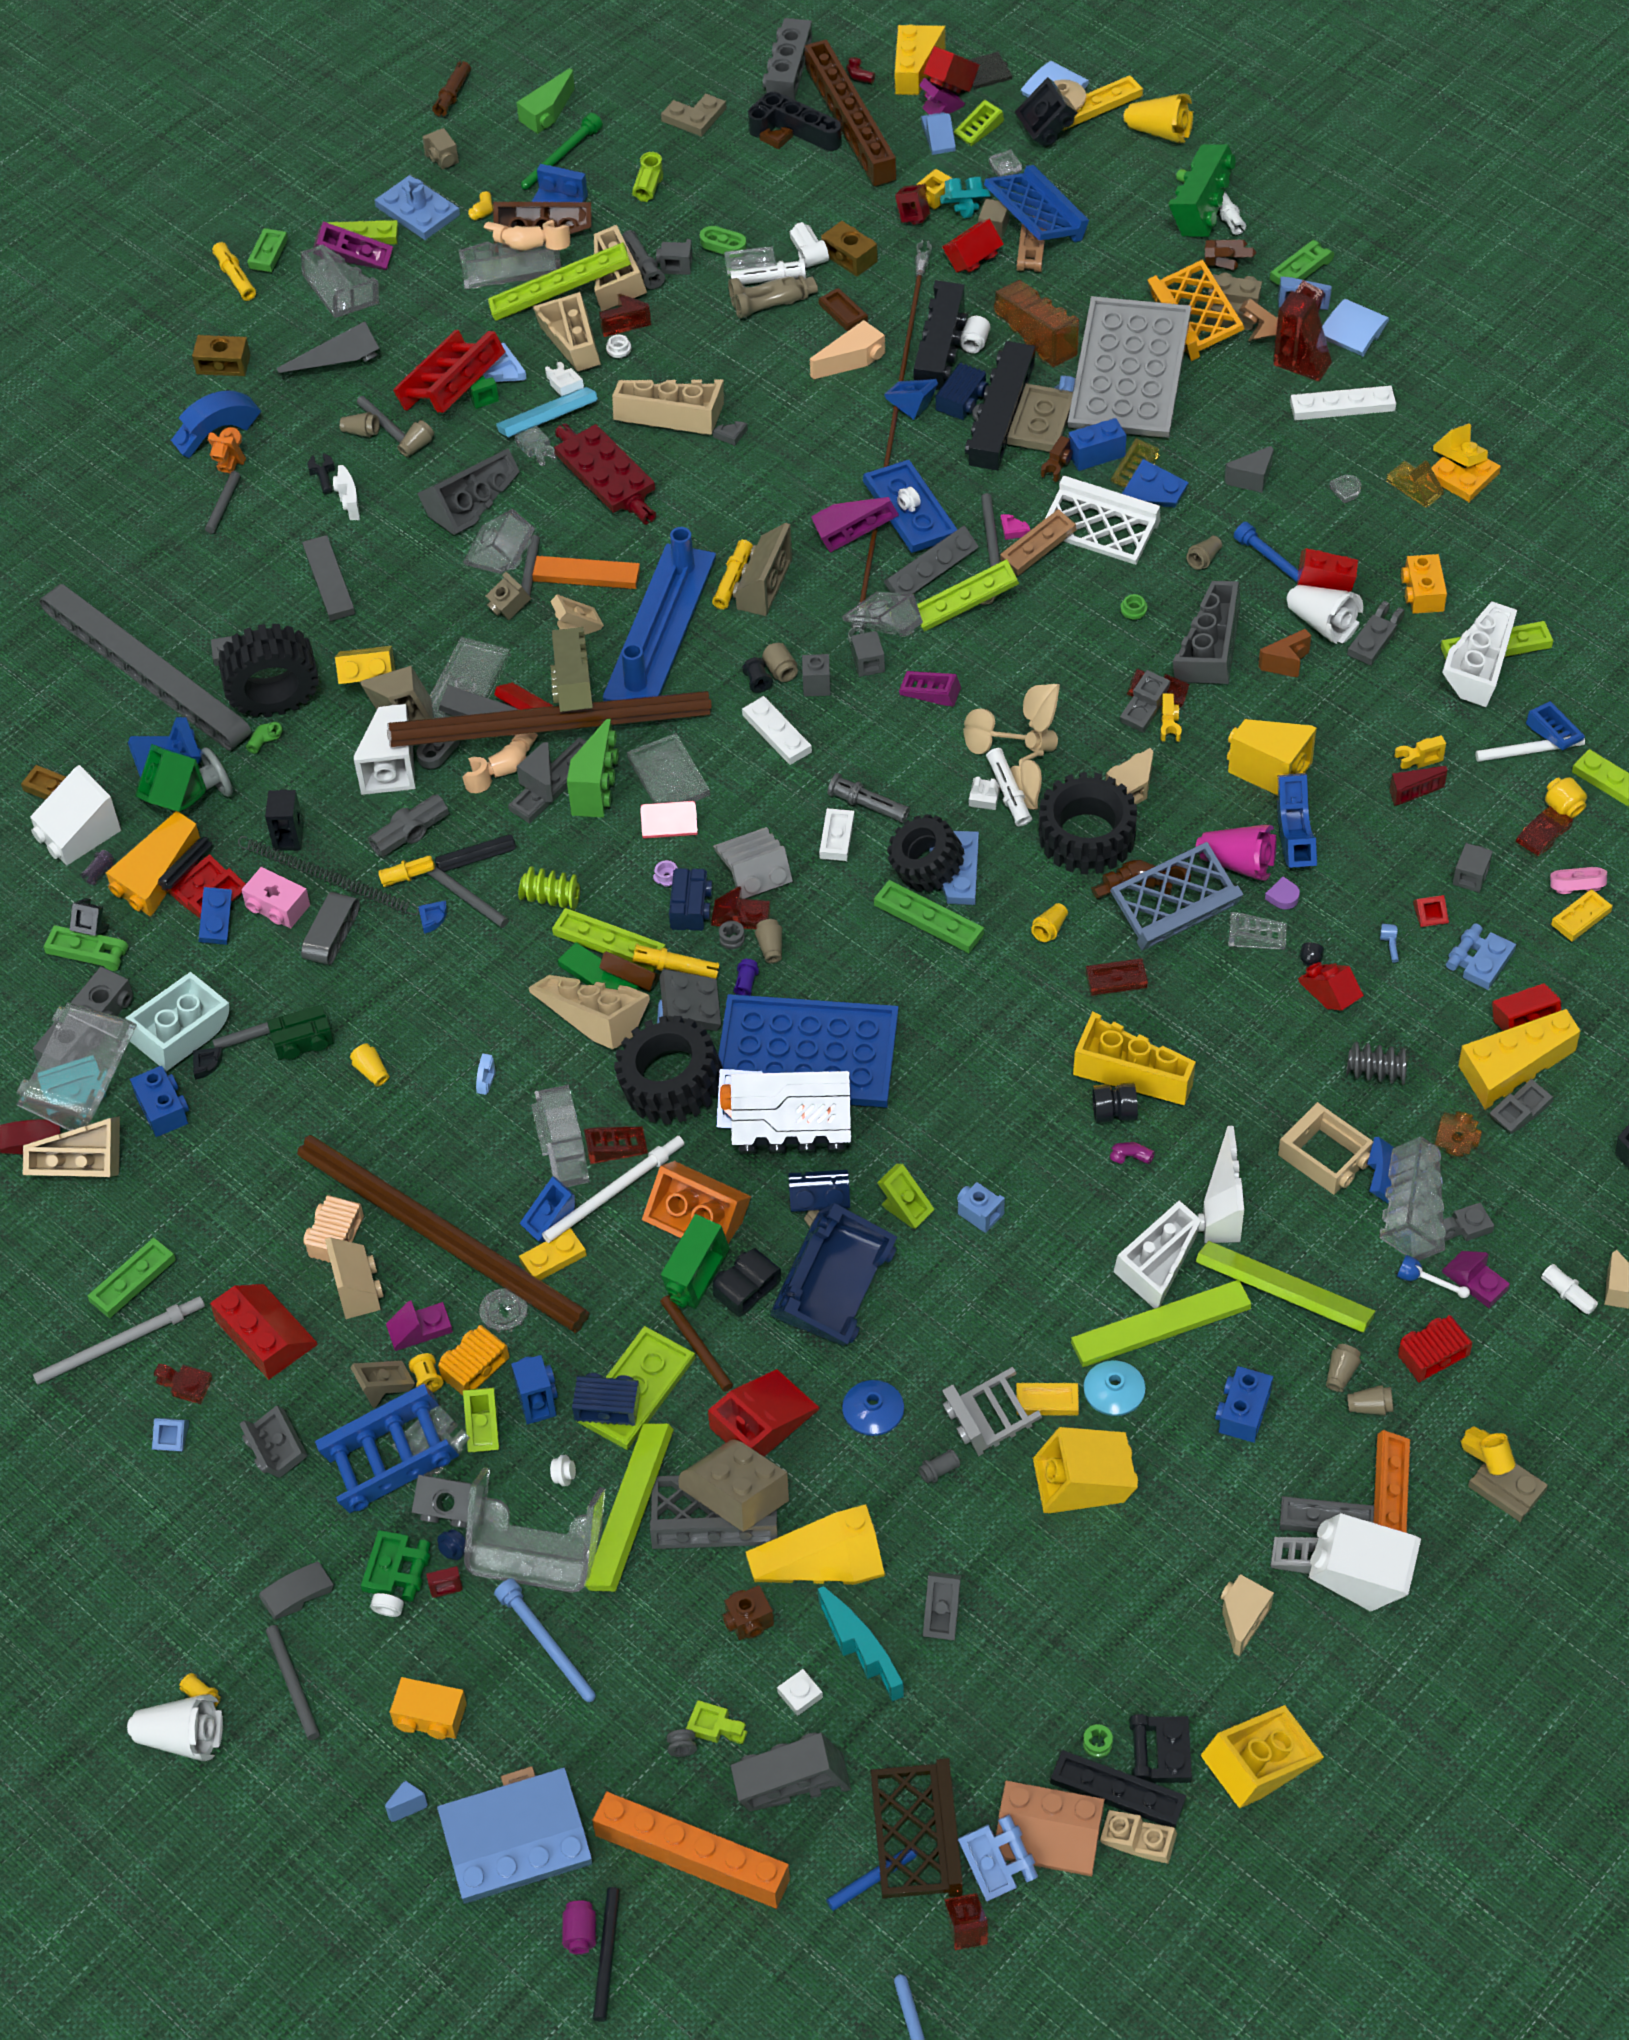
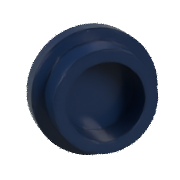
[437,1529,467,1560]

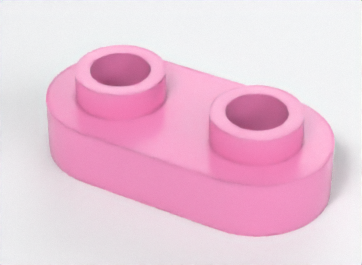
[1550,867,1607,894]

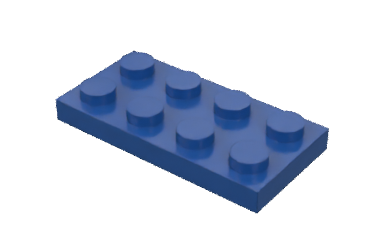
[863,460,957,553]

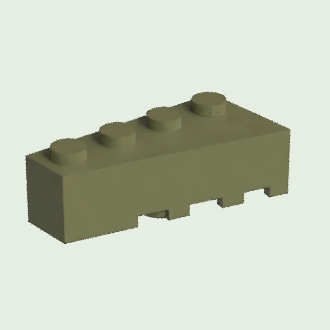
[550,627,593,712]

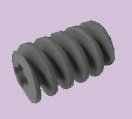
[1346,1042,1408,1085]

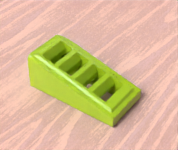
[953,99,1004,146]

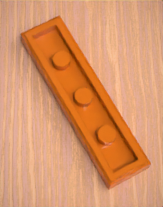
[532,556,640,589]
[1373,1430,1410,1533]

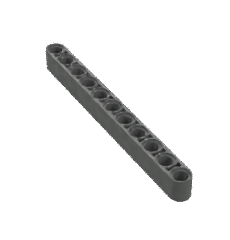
[39,584,252,751]

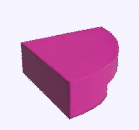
[1000,514,1030,540]

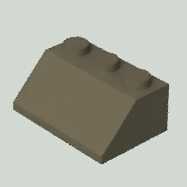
[733,523,792,616]

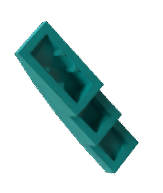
[818,1586,904,1701]

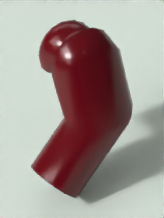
[846,57,875,84]

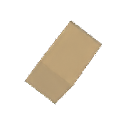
[1604,1250,1629,1309]

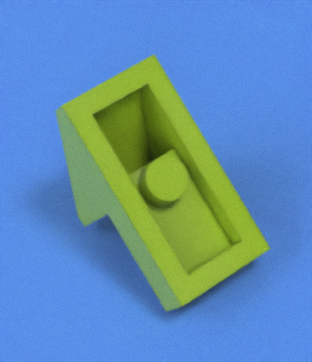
[877,1164,935,1229]
[463,1388,500,1452]

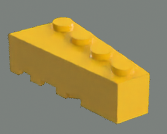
[1458,1009,1580,1110]
[1073,1011,1196,1105]

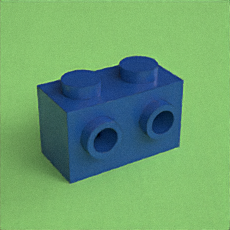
[1069,418,1126,471]
[130,1065,189,1137]
[511,1355,558,1425]
[1215,1366,1273,1443]

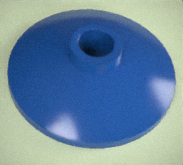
[842,1380,904,1436]

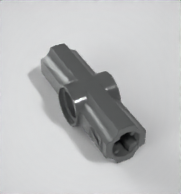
[367,794,449,857]

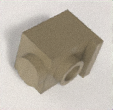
[422,128,459,169]
[486,572,531,620]

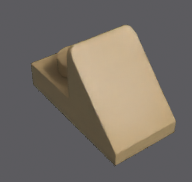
[550,594,604,635]

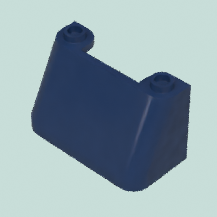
[770,1203,897,1346]

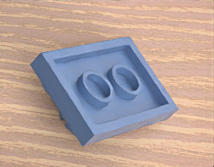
[375,175,460,240]

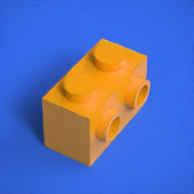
[1401,554,1447,614]
[390,1677,467,1739]

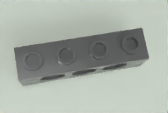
[763,18,813,100]
[33,967,133,1070]

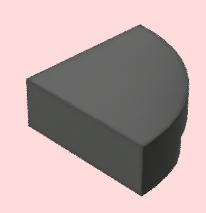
[713,421,748,446]

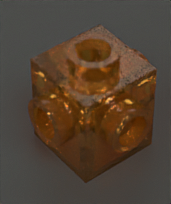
[1435,1111,1482,1156]

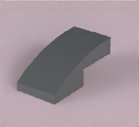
[1120,670,1171,733]
[1489,1079,1553,1134]
[259,1561,334,1620]

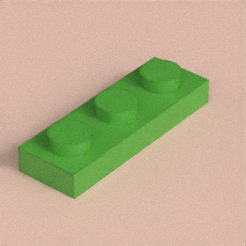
[87,1237,176,1319]

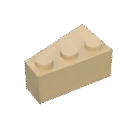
[594,225,647,311]

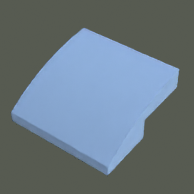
[1021,61,1089,98]
[1318,299,1389,356]

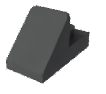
[923,1572,961,1640]

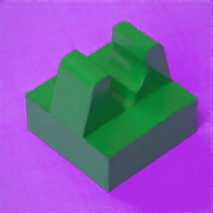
[470,375,499,409]

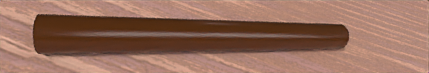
[660,1295,733,1392]

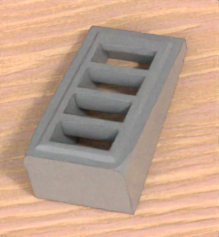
[1271,1537,1318,1574]

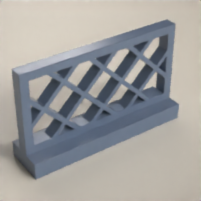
[1110,842,1244,951]

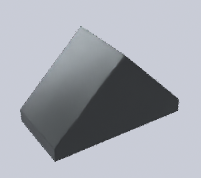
[1224,446,1274,493]
[517,742,553,802]

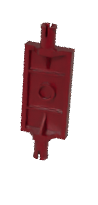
[554,423,656,525]

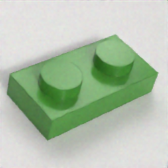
[247,228,288,272]

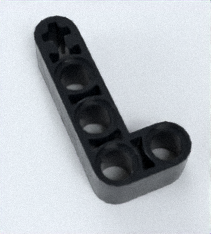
[748,92,842,151]

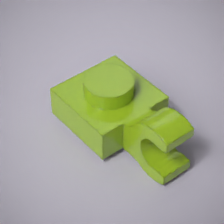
[686,1700,747,1744]

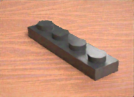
[883,525,979,603]

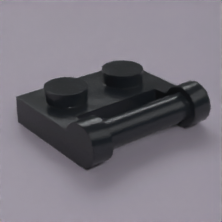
[1129,1714,1192,1783]

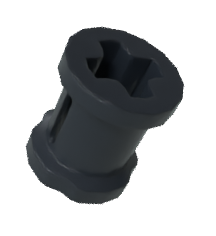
[742,657,773,693]

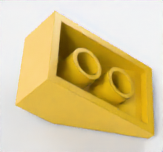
[1200,1705,1324,1808]

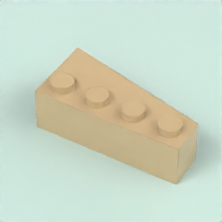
[612,380,724,435]

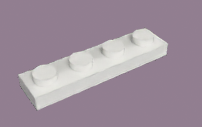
[1290,386,1396,420]

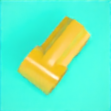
[1461,1426,1516,1475]

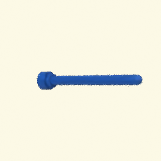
[1233,522,1299,582]

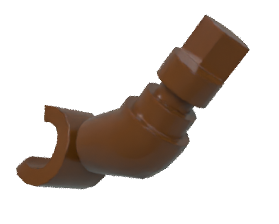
[1091,860,1191,898]

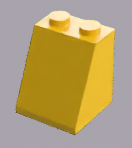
[1227,719,1317,795]
[1033,1427,1138,1513]

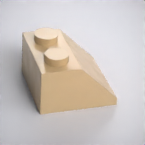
[325,1237,384,1319]

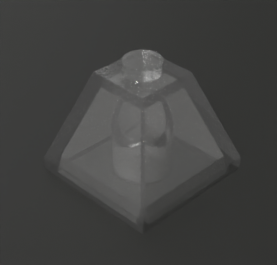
[842,592,923,637]

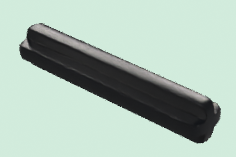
[435,834,516,872]
[158,836,213,891]

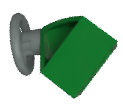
[135,744,233,812]

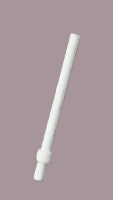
[542,1136,684,1243]

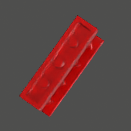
[393,330,506,413]

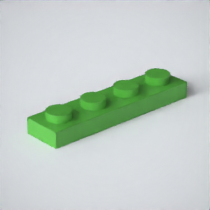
[874,880,984,953]

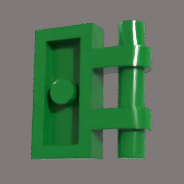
[361,1530,431,1602]

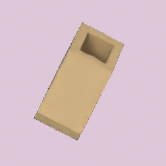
[1106,748,1153,805]

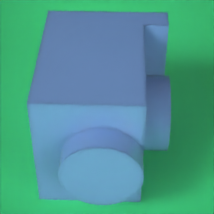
[957,1182,1005,1233]

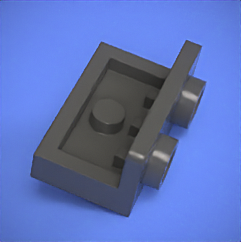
[240,1406,308,1478]

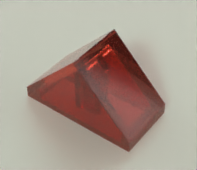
[944,1893,988,1950]

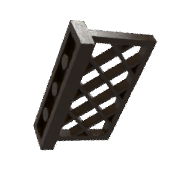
[870,1758,963,1899]

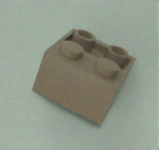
[361,666,433,721]

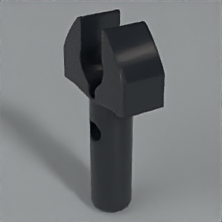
[307,453,335,494]

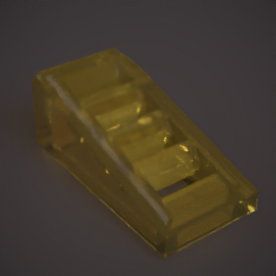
[1111,438,1159,487]

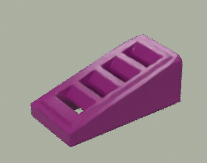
[899,671,961,706]

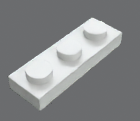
[742,696,812,765]

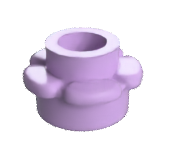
[653,860,677,886]

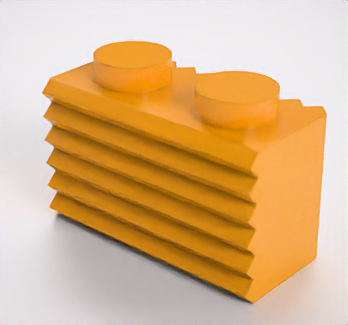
[438,1325,510,1395]

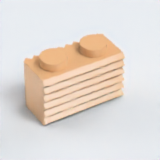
[303,1195,364,1263]

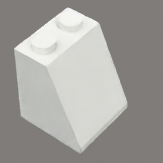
[354,704,416,795]
[31,765,121,866]
[1309,1513,1421,1612]

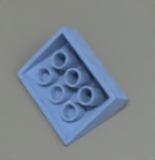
[437,1768,592,1904]

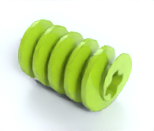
[518,866,580,910]

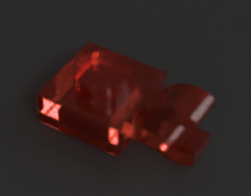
[154,1364,212,1404]

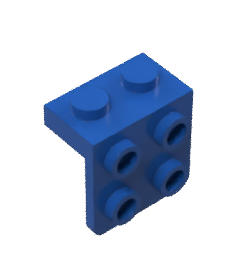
[128,717,202,777]

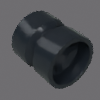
[1092,1082,1138,1124]

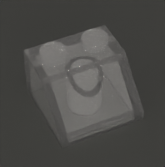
[463,508,535,574]

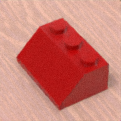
[210,1284,317,1380]

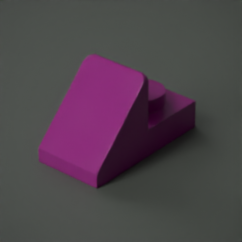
[919,78,965,115]
[1442,1251,1510,1308]
[386,1300,453,1351]

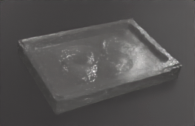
[627,733,710,804]

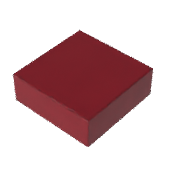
[426,1566,463,1598]

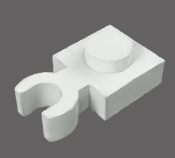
[545,362,584,396]

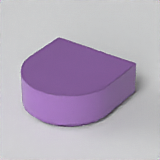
[1265,877,1300,909]

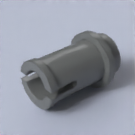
[918,1449,960,1483]

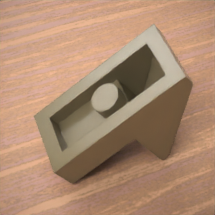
[350,1361,415,1408]

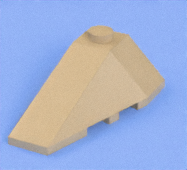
[529,975,650,1049]

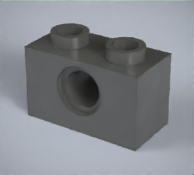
[412,1475,485,1528]

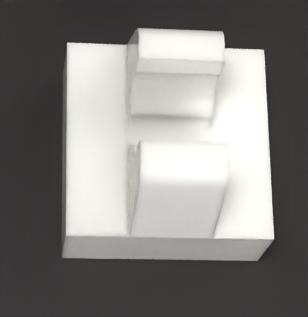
[969,777,1001,810]

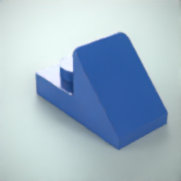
[519,1176,575,1242]

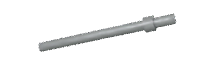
[32,1296,205,1385]

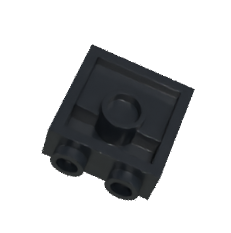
[1015,77,1078,148]

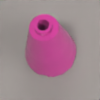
[1196,824,1276,881]

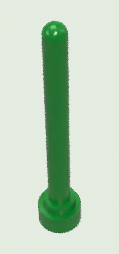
[521,113,603,190]

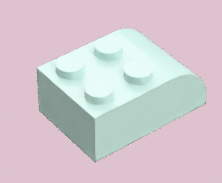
[125,972,229,1071]

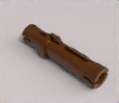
[432,61,471,117]

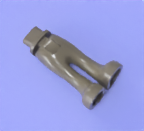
[728,275,818,318]

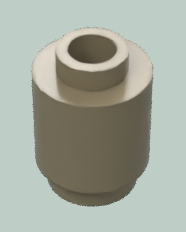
[762,643,798,682]

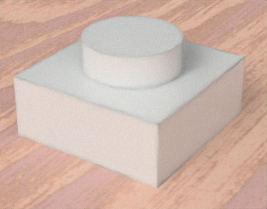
[777,1669,823,1716]

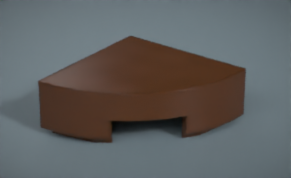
[760,127,793,150]

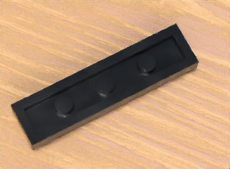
[1050,1750,1187,1829]

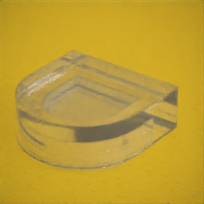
[1329,475,1361,504]

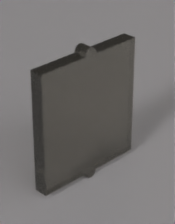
[969,52,1012,90]

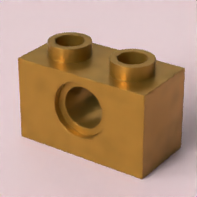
[821,221,877,277]
[192,335,250,376]

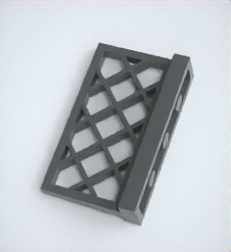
[650,1476,778,1549]

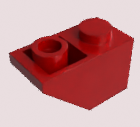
[1298,962,1364,1010]

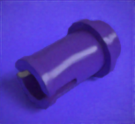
[733,959,759,996]

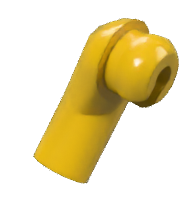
[468,192,493,221]

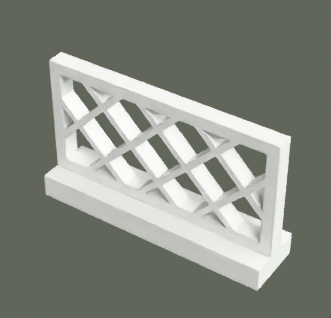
[1044,476,1160,565]

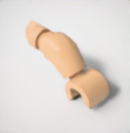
[483,220,570,251]
[462,733,538,793]

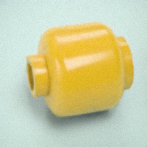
[1545,777,1587,819]

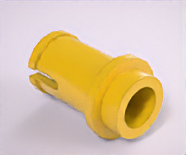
[179,1673,220,1708]

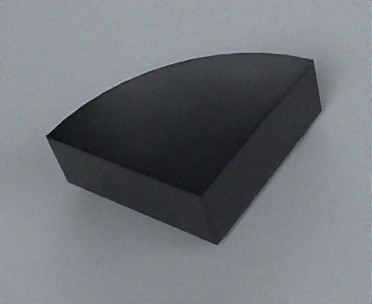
[193,1047,223,1080]

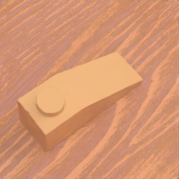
[810,320,885,379]

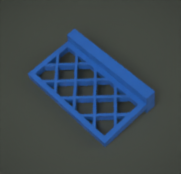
[984,165,1089,242]

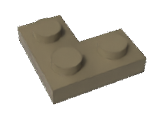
[661,94,726,137]

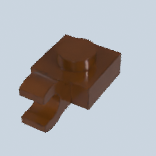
[1041,436,1072,482]

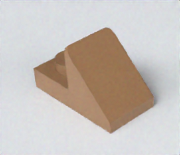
[1239,299,1290,341]

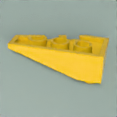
[746,1504,885,1585]

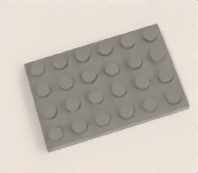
[1068,296,1191,438]

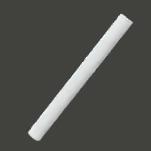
[1475,736,1585,762]

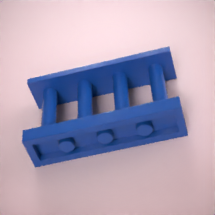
[315,1384,460,1513]

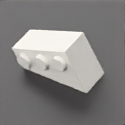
[1113,1201,1201,1309]

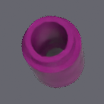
[562,1901,596,1955]

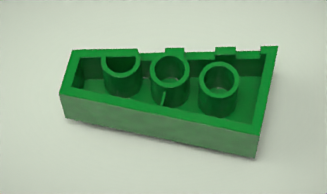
[1168,144,1236,237]

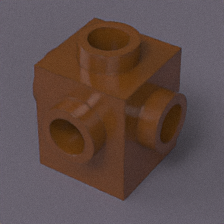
[722,1585,774,1641]

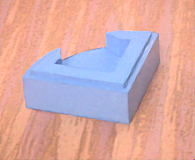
[476,1053,496,1095]

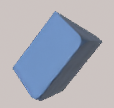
[152,1418,189,1451]
[385,1781,428,1822]

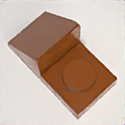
[1258,629,1311,677]

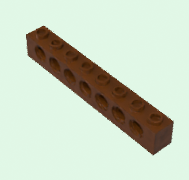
[805,39,896,186]

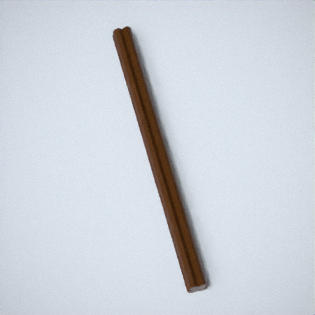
[387,691,712,747]
[297,1135,589,1333]

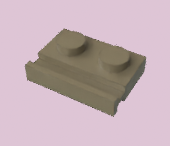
[1468,1463,1548,1522]

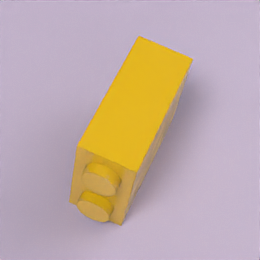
[335,646,395,684]

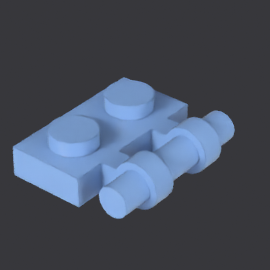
[1446,924,1516,990]
[958,1814,1038,1902]

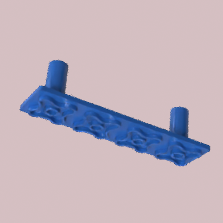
[603,527,716,701]

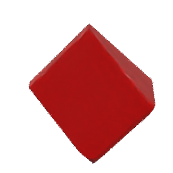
[1413,895,1449,927]

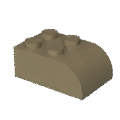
[679,1440,789,1532]

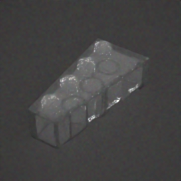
[459,229,561,289]
[1379,1136,1446,1261]

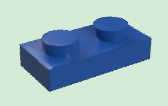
[198,887,232,945]

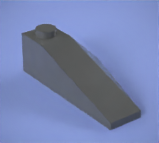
[276,321,379,373]
[417,448,520,535]

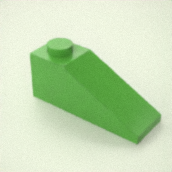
[517,68,575,134]

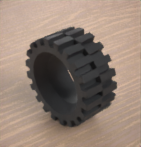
[218,623,319,717]
[1039,772,1137,875]
[614,1015,723,1124]

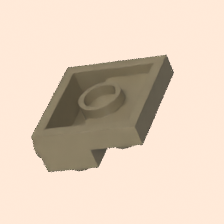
[1204,273,1262,330]

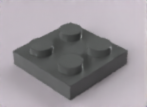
[659,969,721,1031]

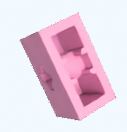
[242,867,310,928]

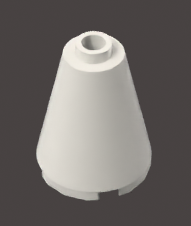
[1287,585,1363,644]
[127,1695,223,1761]

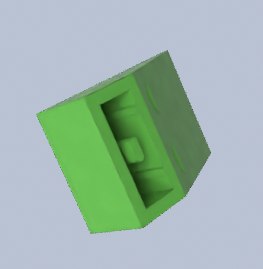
[567,719,619,818]

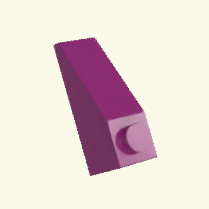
[312,221,393,270]
[811,497,899,553]

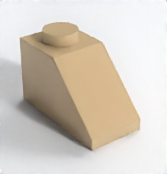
[1221,1574,1274,1656]

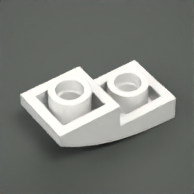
[333,465,360,520]

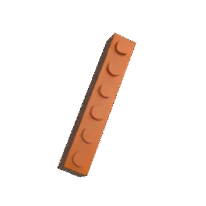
[592,1792,790,1909]

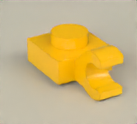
[1160,694,1182,742]
[1394,735,1446,769]

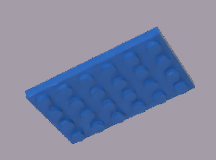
[718,994,899,1107]

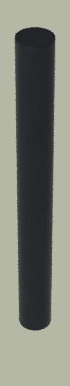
[593,1887,620,2022]

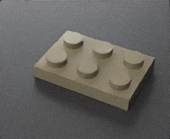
[1007,383,1073,452]

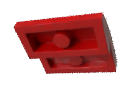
[168,854,246,919]

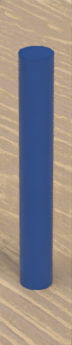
[826,1849,916,1911]

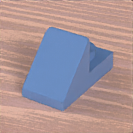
[921,112,956,155]

